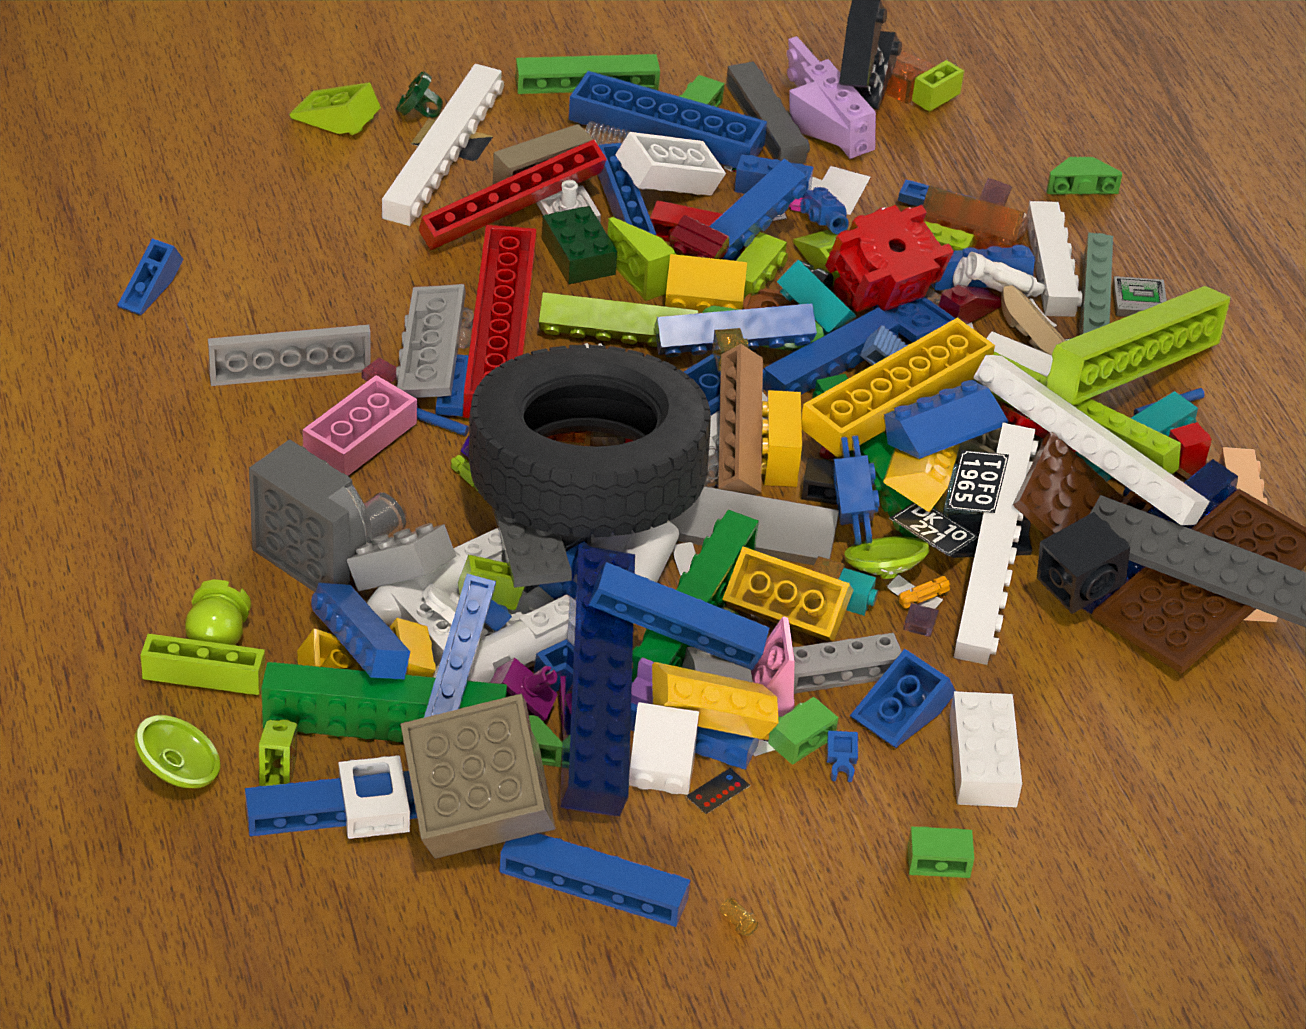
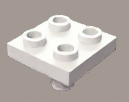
[536,180,601,222]

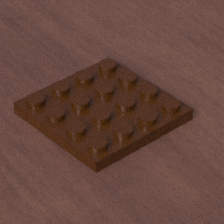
[1012,432,1124,537]

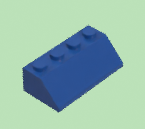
[884,380,1008,459]

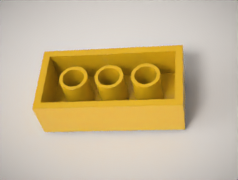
[722,547,853,642]

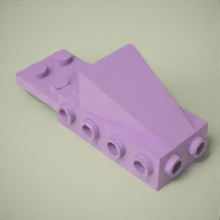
[787,36,876,159]

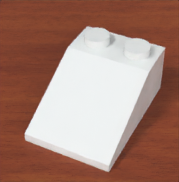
[629,702,699,795]

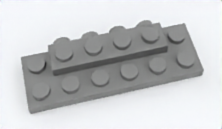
[396,284,466,398]

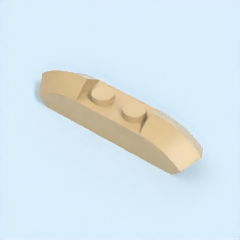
[1001,285,1066,355]

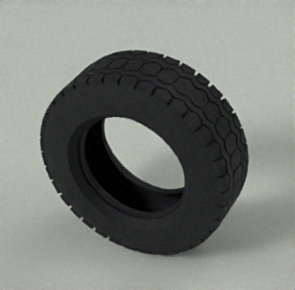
[469,345,711,538]

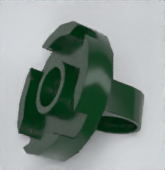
[396,71,443,118]

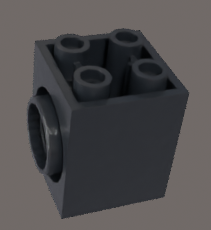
[1037,512,1131,614]

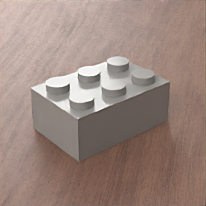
[347,523,456,591]

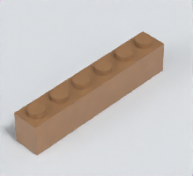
[718,344,763,495]

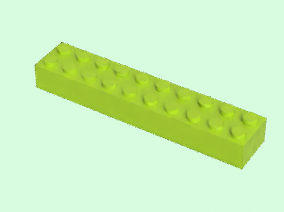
[1047,286,1231,405]

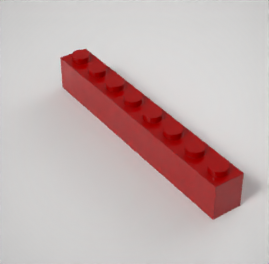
[418,139,607,250]

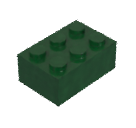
[542,206,617,285]

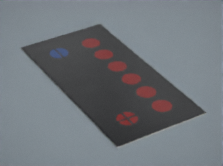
[686,768,751,814]

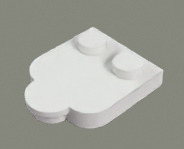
[422,584,489,639]

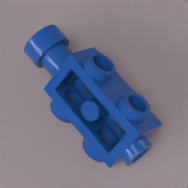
[800,187,849,234]

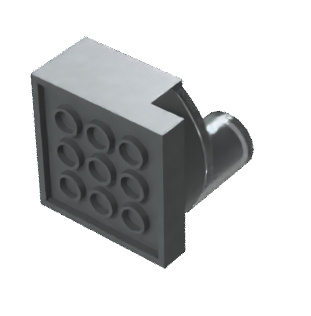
[249,439,407,592]

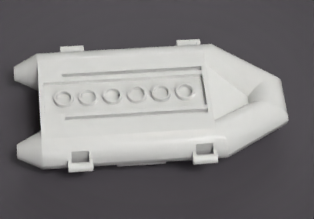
[367,520,679,683]

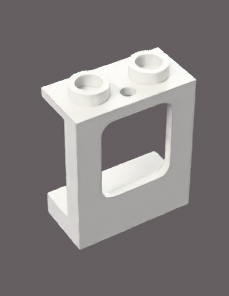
[339,756,410,839]

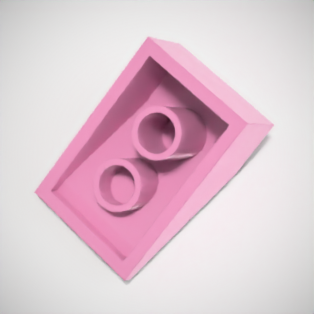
[751,617,795,717]

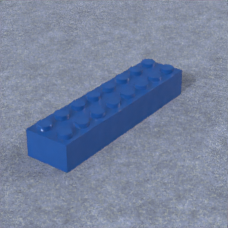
[569,71,767,169]

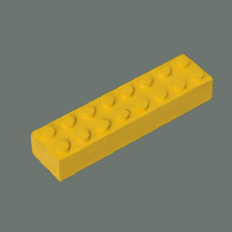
[801,318,995,457]

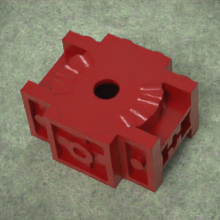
[825,205,954,312]

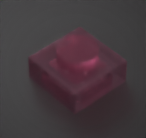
[362,357,397,383]

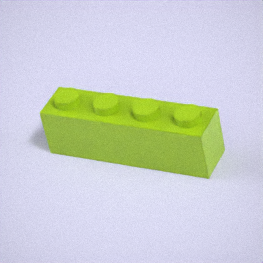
[141,634,266,695]

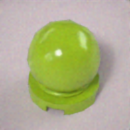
[185,579,251,645]

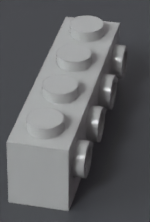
[793,633,902,694]

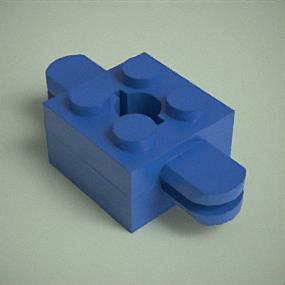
[833,435,879,545]

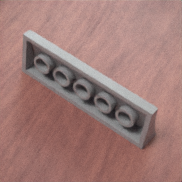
[208,325,371,386]
[671,487,839,568]

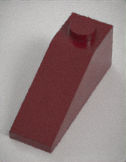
[938,285,1002,324]

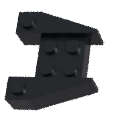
[839,0,902,110]

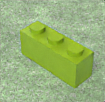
[736,232,788,300]

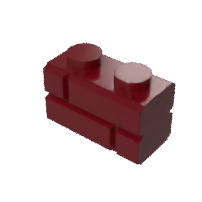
[669,215,729,259]

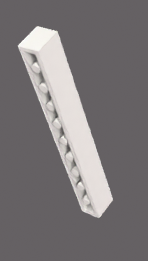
[382,64,504,226]
[973,355,1210,525]
[953,423,1038,665]

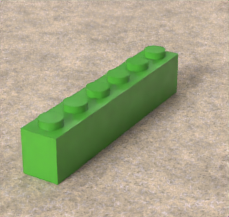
[515,54,660,94]

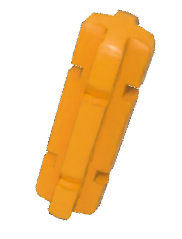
[898,576,950,609]

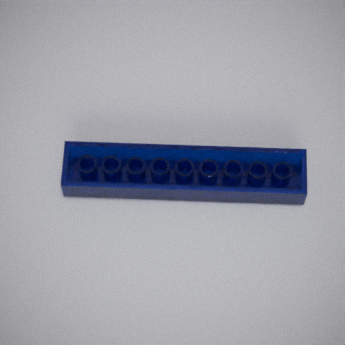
[560,545,635,817]

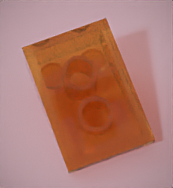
[885,51,937,104]

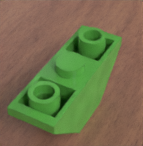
[1046,157,1122,194]

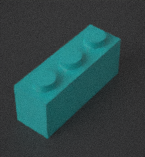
[777,260,856,336]

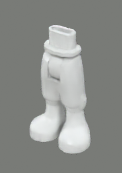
[953,252,1045,297]

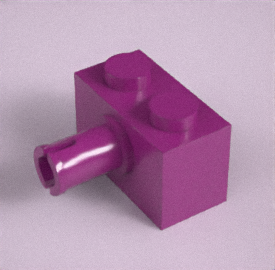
[490,657,558,721]

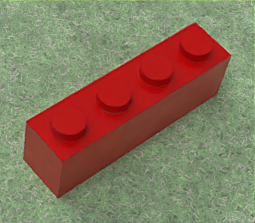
[650,200,748,254]

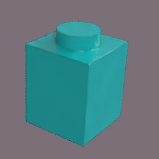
[838,568,878,616]

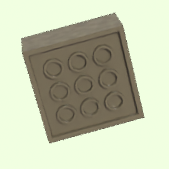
[401,694,556,859]

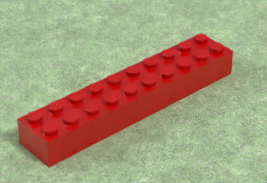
[463,225,537,418]

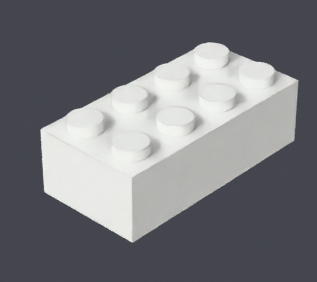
[616,132,726,196]
[949,691,1022,807]

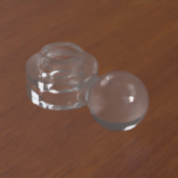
[458,307,474,349]

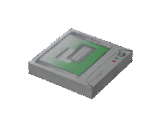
[1112,276,1167,316]

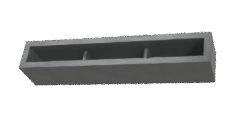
[726,61,810,164]

